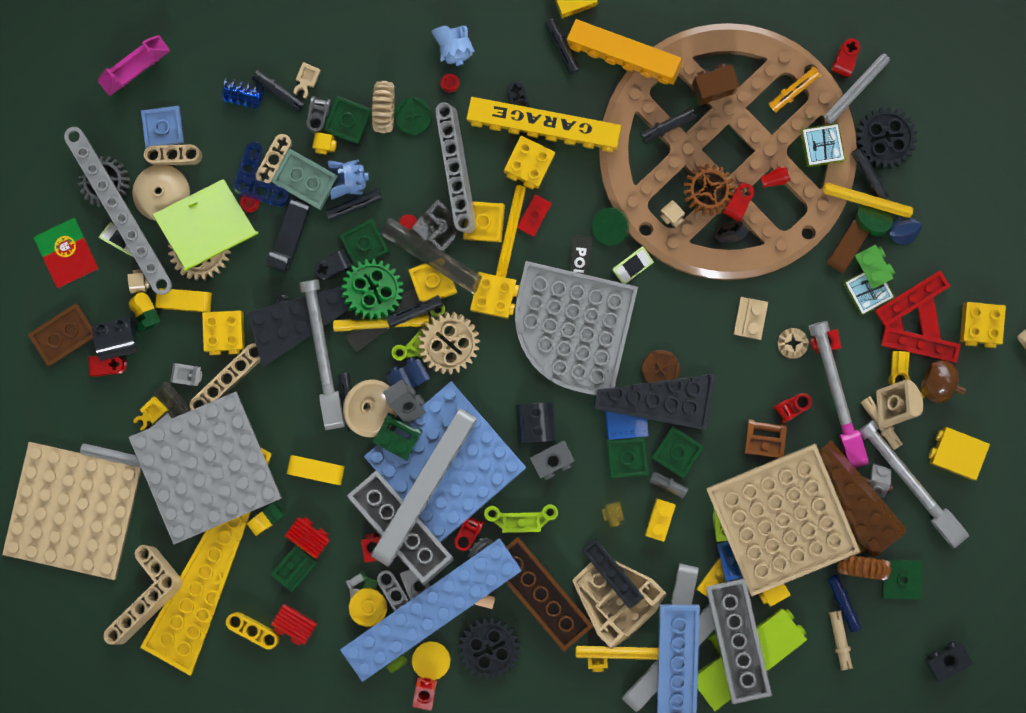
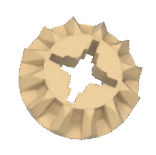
[778,328,809,359]

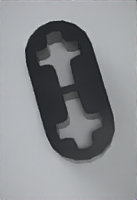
[714,221,748,244]

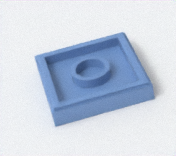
[141,106,184,148]

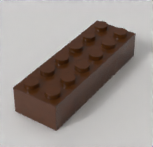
[818,440,907,558]
[505,536,593,651]

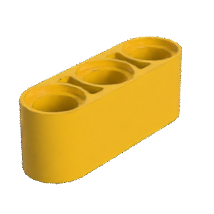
[155,288,212,312]
[286,455,345,485]
[226,612,280,649]

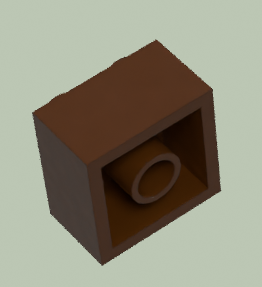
[692,64,740,105]

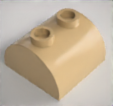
[876,379,923,428]

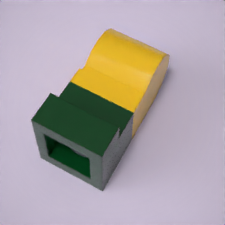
[129,292,161,333]
[247,502,286,536]

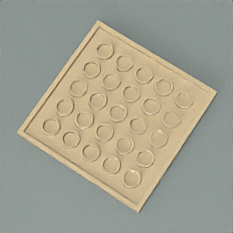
[2,442,142,580]
[706,444,860,596]

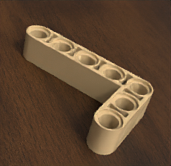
[190,343,260,410]
[104,545,182,645]

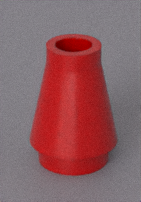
[761,166,790,188]

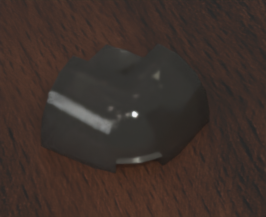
[410,199,457,254]

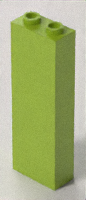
[697,608,807,711]

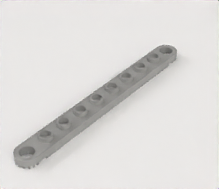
[64,127,172,295]

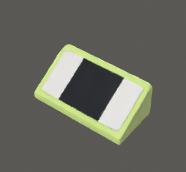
[99,222,134,257]
[612,246,654,284]

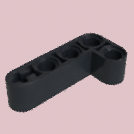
[266,199,311,275]

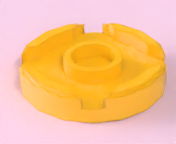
[349,588,387,627]
[412,641,451,680]

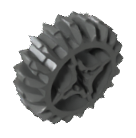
[78,156,130,207]

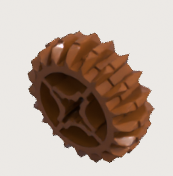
[683,164,735,216]
[837,555,891,580]

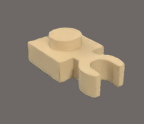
[294,62,321,99]

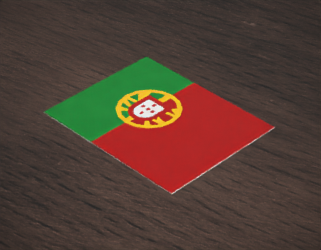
[33,218,99,288]

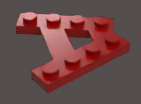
[875,270,961,363]

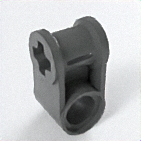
[307,96,331,135]

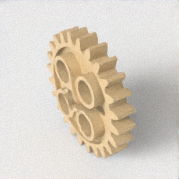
[168,245,231,281]
[417,312,480,374]

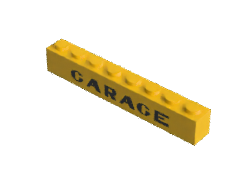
[467,97,622,152]

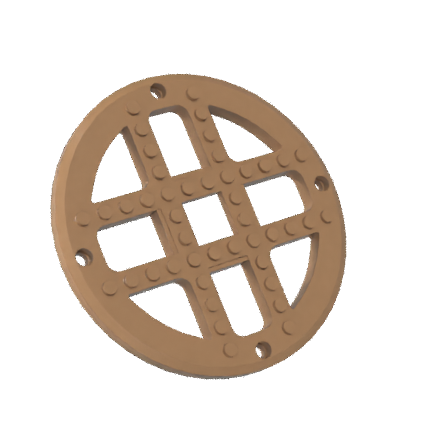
[599,23,857,280]

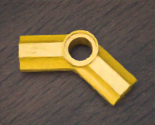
[888,351,925,399]

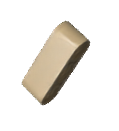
[144,145,202,165]

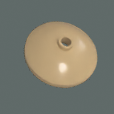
[132,165,190,221]
[343,379,397,437]

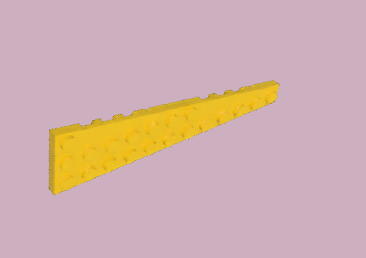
[140,448,272,676]

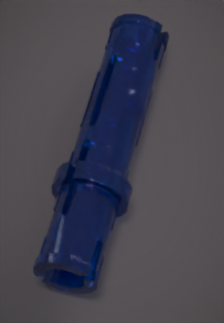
[827,575,863,633]

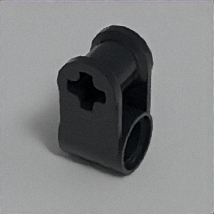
[314,249,352,280]

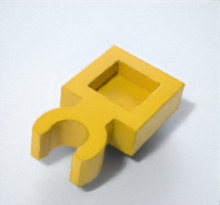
[133,396,168,431]

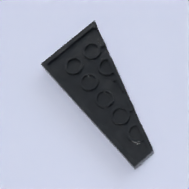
[247,282,360,368]

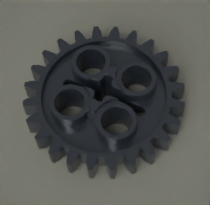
[856,107,918,169]
[458,617,521,681]

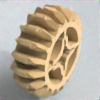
[372,81,395,133]

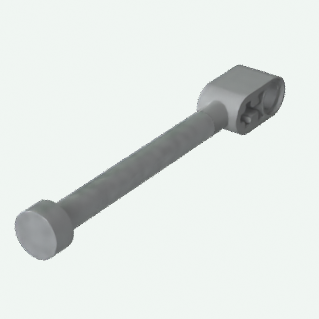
[299,280,345,430]
[859,420,969,549]

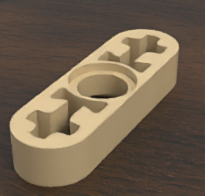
[256,134,292,186]

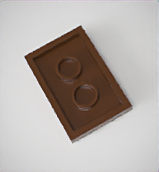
[28,303,93,367]

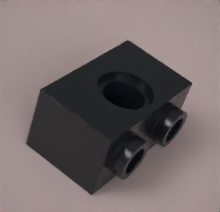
[925,641,973,683]

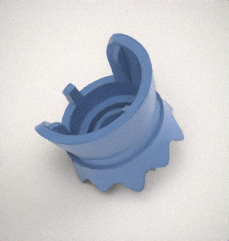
[328,159,369,200]

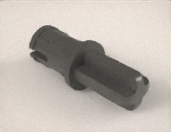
[650,472,688,499]

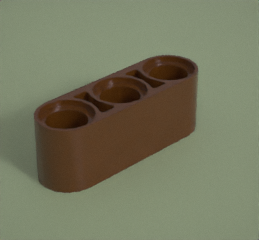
[826,218,869,274]

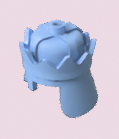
[431,26,475,66]

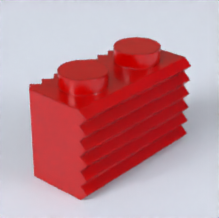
[285,517,331,559]
[271,604,318,646]

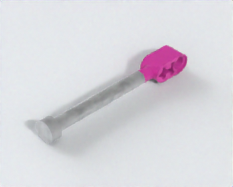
[809,321,869,468]

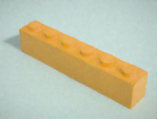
[567,19,683,85]

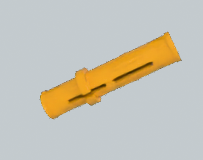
[769,67,821,112]

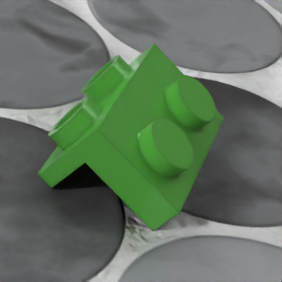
[855,245,895,289]

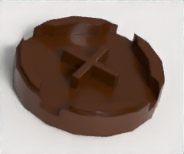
[642,350,680,383]

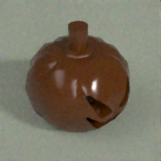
[921,361,966,403]

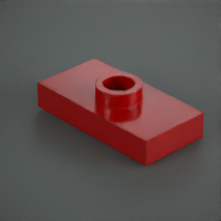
[517,194,552,237]

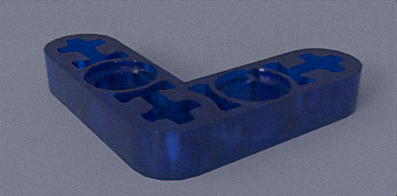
[234,142,288,207]

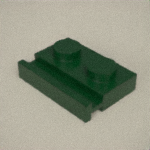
[271,545,317,593]

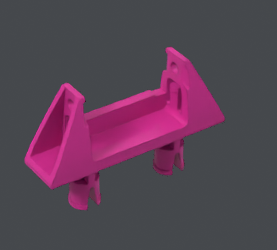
[98,35,170,96]

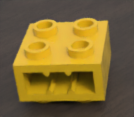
[504,136,555,190]
[470,272,519,319]
[960,302,1006,348]
[202,311,245,355]

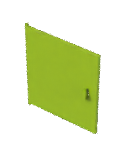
[153,179,259,272]

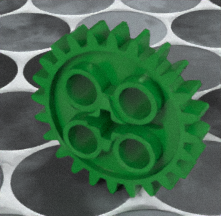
[341,259,404,321]

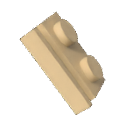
[733,297,768,340]

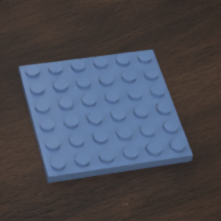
[364,381,526,543]

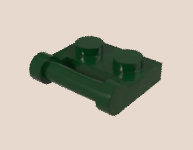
[372,412,423,461]

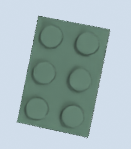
[271,148,339,210]

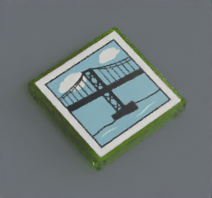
[800,123,846,168]
[843,272,896,316]

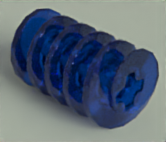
[222,78,264,110]

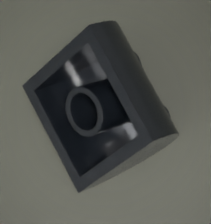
[92,317,138,361]
[516,402,556,443]

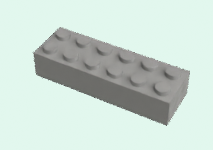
[347,470,454,586]
[705,579,772,704]

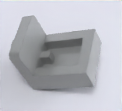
[170,363,202,386]
[869,464,892,498]

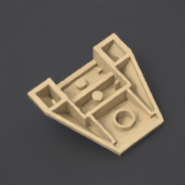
[572,561,667,649]

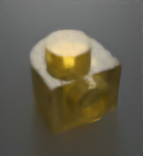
[602,501,624,527]

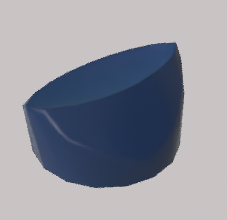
[889,217,922,245]

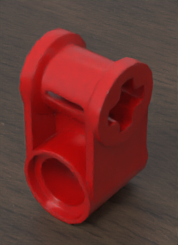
[831,38,860,77]
[723,183,754,222]
[88,356,127,376]
[773,393,812,424]
[455,517,484,551]

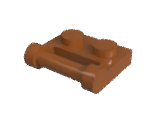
[744,419,787,458]

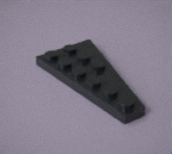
[593,374,716,430]

